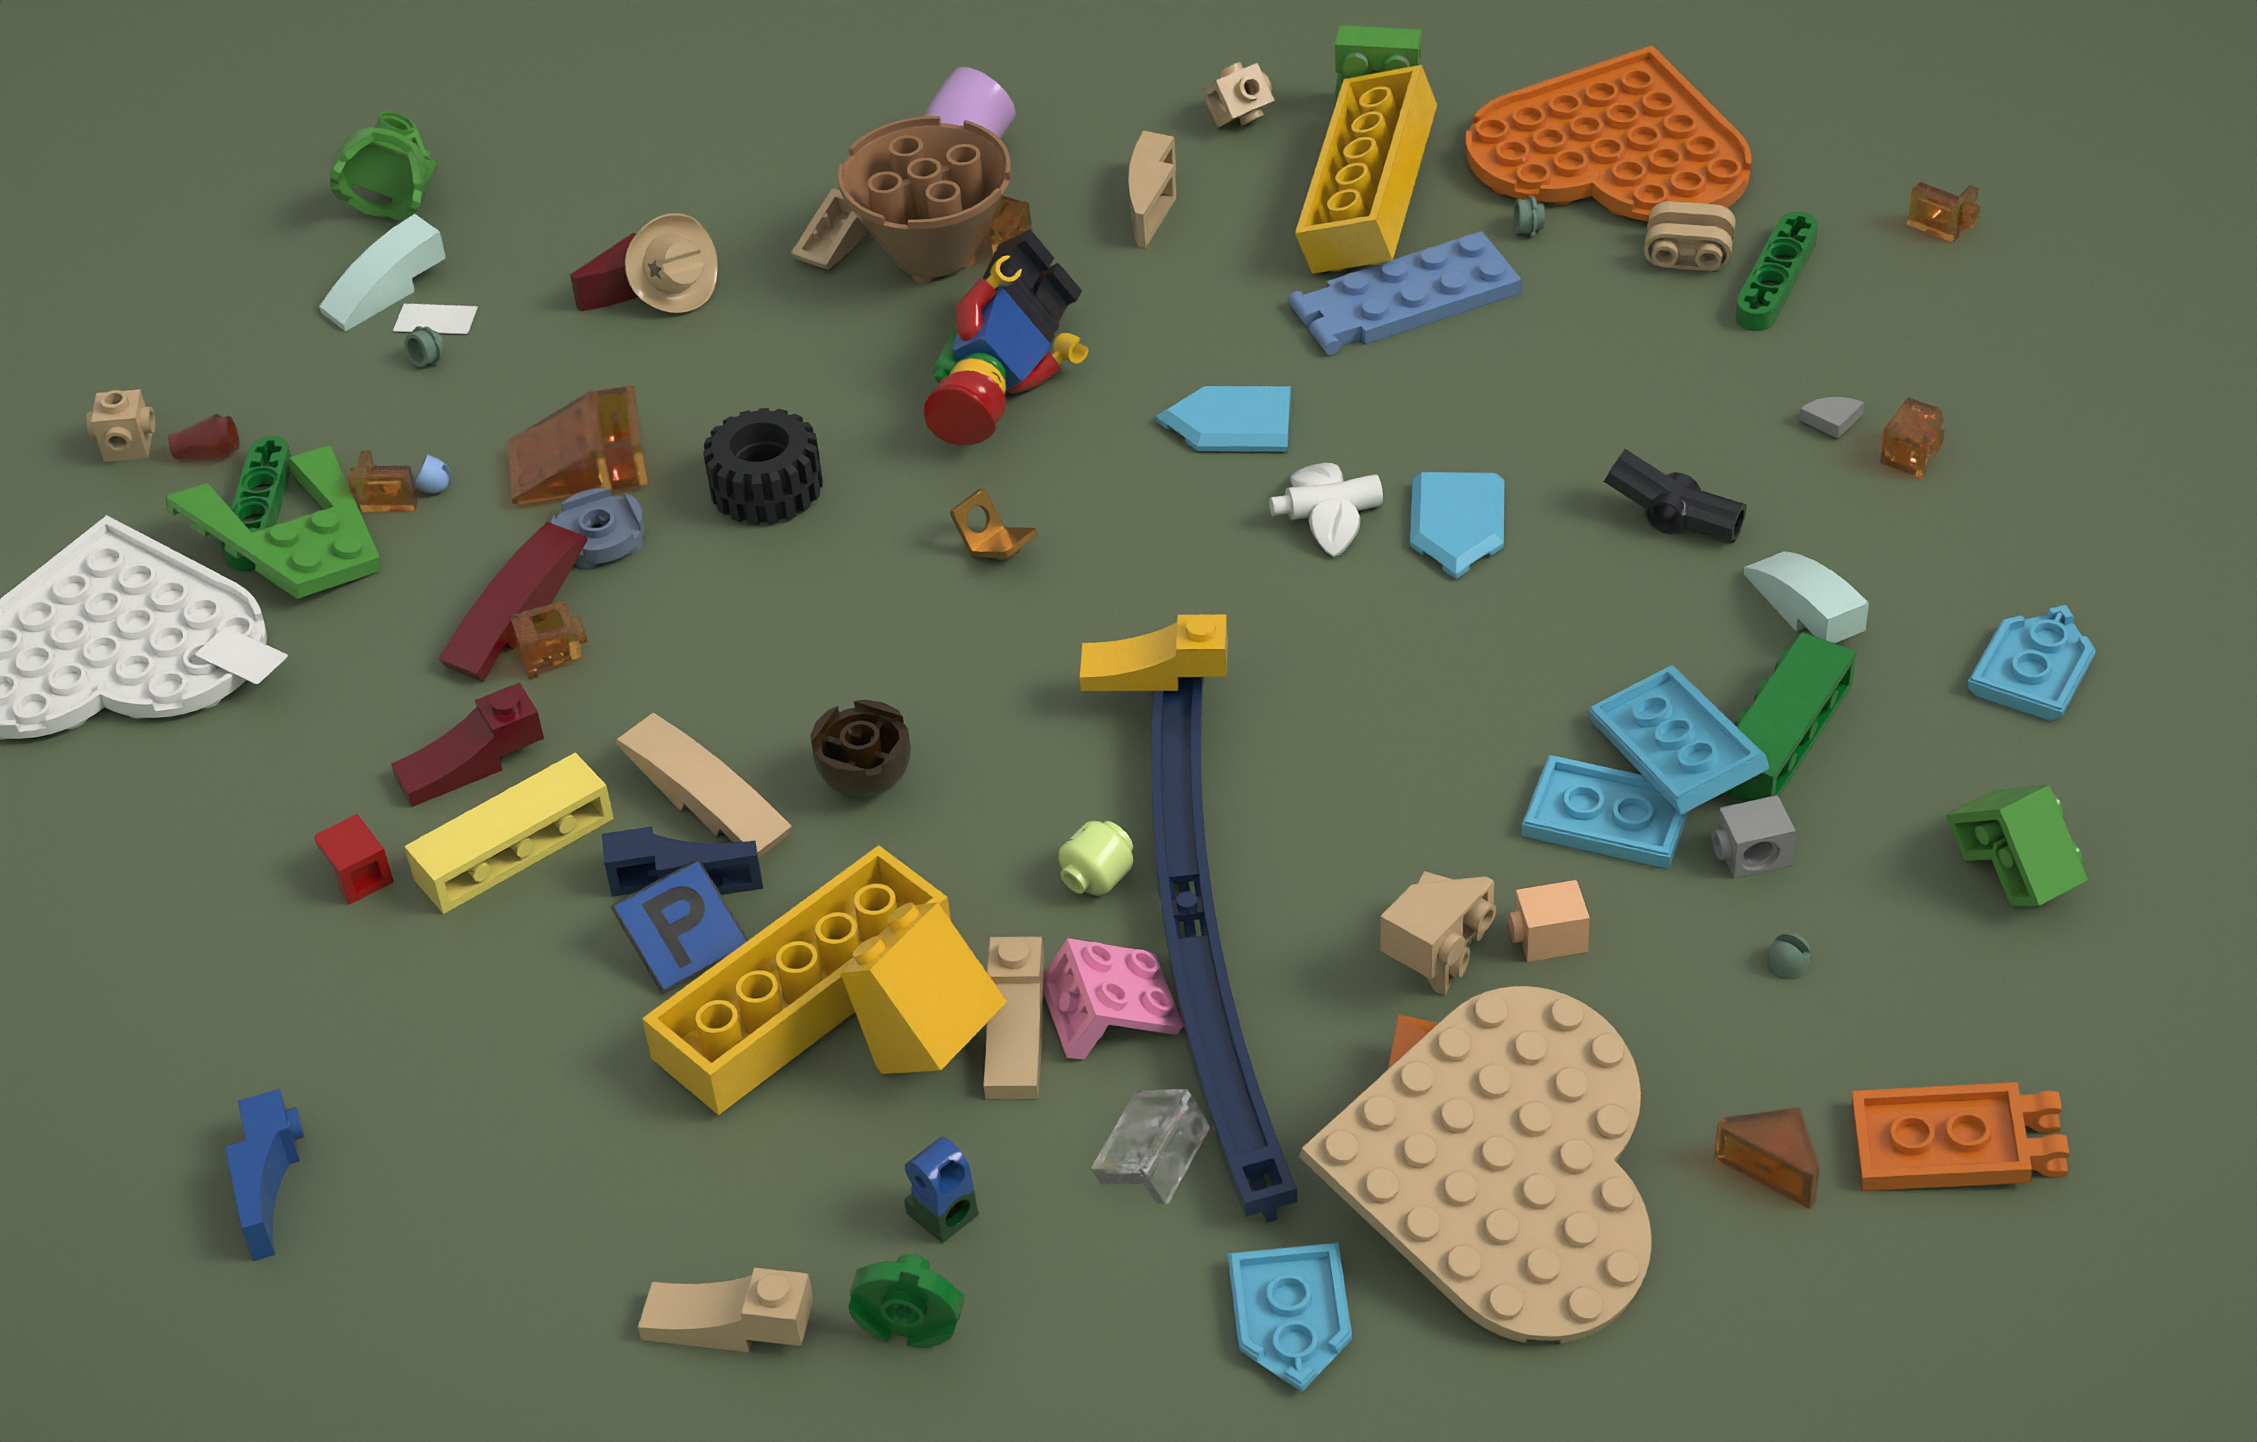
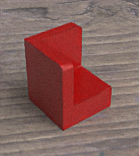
[314,814,394,905]

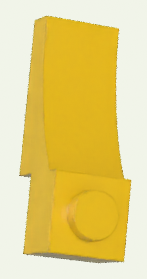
[1080,614,1228,691]

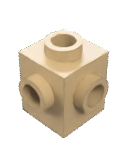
[1201,62,1274,128]
[86,389,156,462]

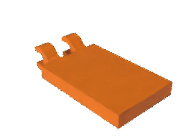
[1852,1082,2069,1191]

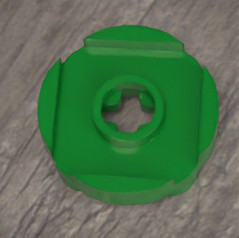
[848,1254,965,1348]

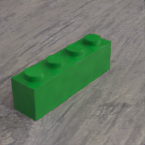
[1722,632,1856,802]

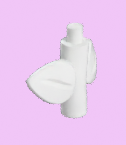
[1269,463,1383,558]

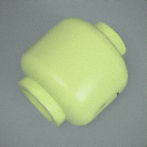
[1058,821,1133,896]

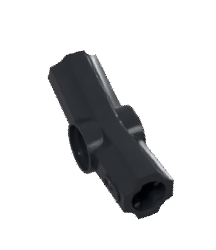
[1603,449,1747,542]

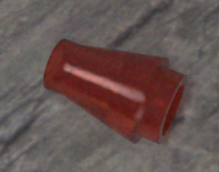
[168,414,240,460]

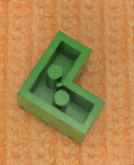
[1945,785,2088,907]

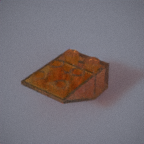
[507,385,648,504]

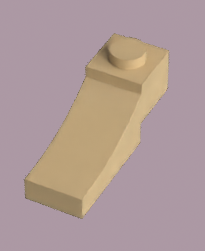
[984,937,1045,1099]
[638,1267,814,1353]

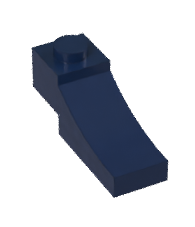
[602,826,763,904]

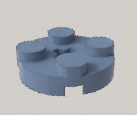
[551,488,645,569]

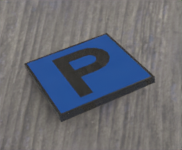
[610,858,748,995]

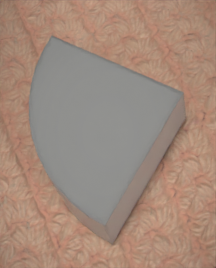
[1799,397,1864,439]

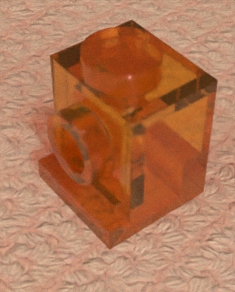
[1880,397,1945,478]
[510,600,588,680]

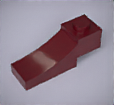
[391,682,544,807]

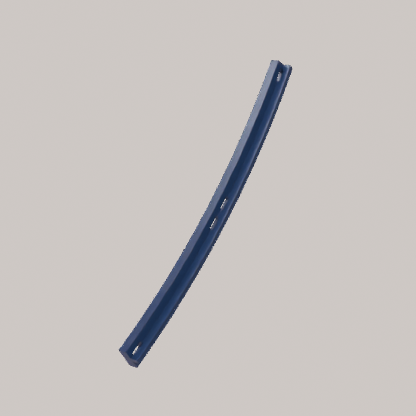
[1151,677,1298,1222]

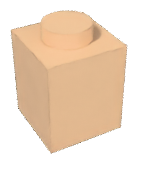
[1508,880,1590,962]

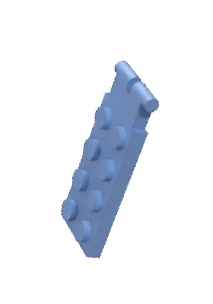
[1288,231,1522,355]

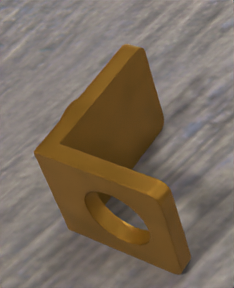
[950,489,1038,561]

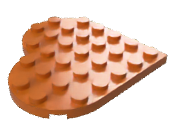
[1465,45,1752,222]

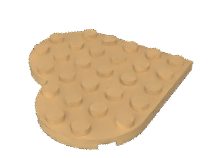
[1299,986,1651,1344]

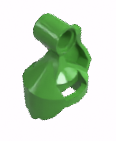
[330,111,438,221]

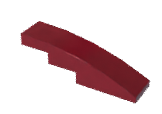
[439,522,588,682]

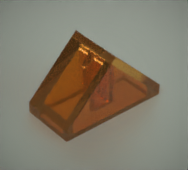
[1714,1107,1820,1209]

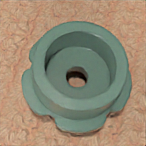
[1513,196,1545,238]
[404,326,444,367]

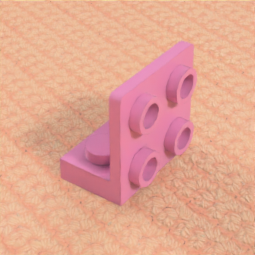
[1043,938,1183,1060]

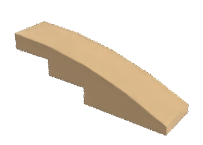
[791,188,869,270]
[616,713,792,858]

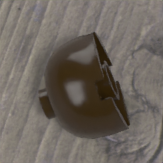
[810,700,911,798]

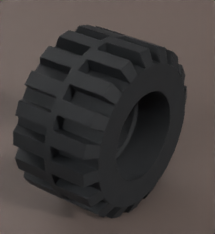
[703,408,823,525]

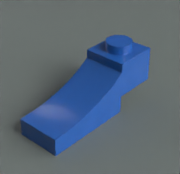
[225,1089,305,1261]

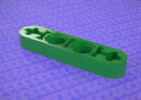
[1736,212,1818,331]
[221,436,292,572]

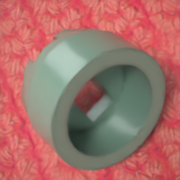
[1768,932,1811,979]

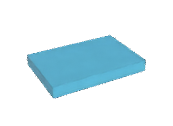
[1521,755,1689,869]

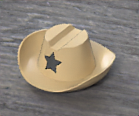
[625,213,718,313]

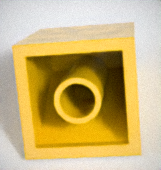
[840,902,1007,1074]

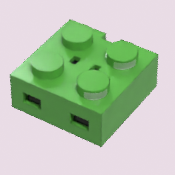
[1335,25,1422,102]

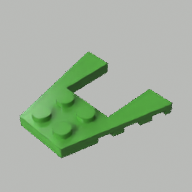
[166,445,380,599]

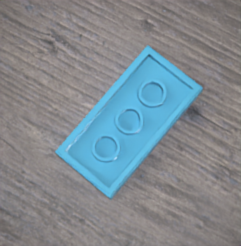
[1587,665,1770,815]

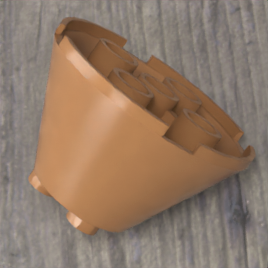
[838,116,1011,283]

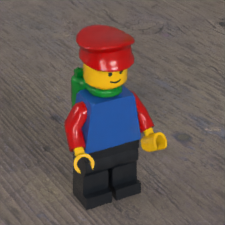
[924,229,1089,446]

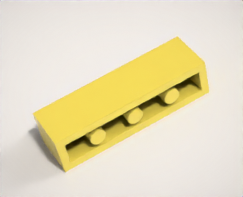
[404,752,614,914]

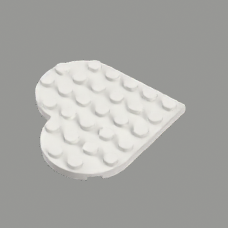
[0,515,267,740]

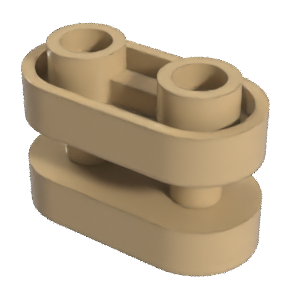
[1644,201,1736,271]

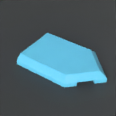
[1155,386,1291,452]
[1410,472,1505,579]
[1967,604,2096,721]
[1228,1243,1352,1392]

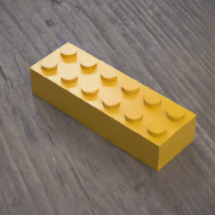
[1295,65,1437,274]
[642,845,951,1115]

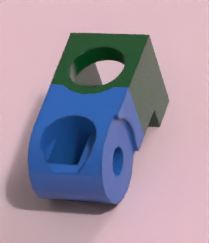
[904,1137,979,1243]

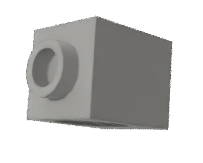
[1712,795,1796,878]

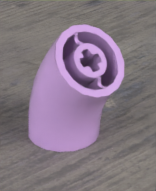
[924,67,1016,139]

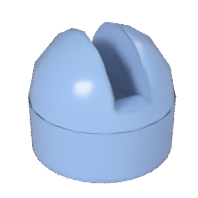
[413,454,451,494]

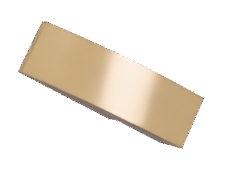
[1128,131,1177,248]

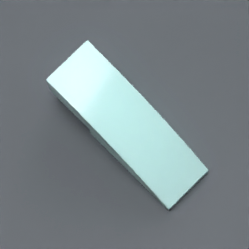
[319,214,446,332]
[1743,551,1869,643]

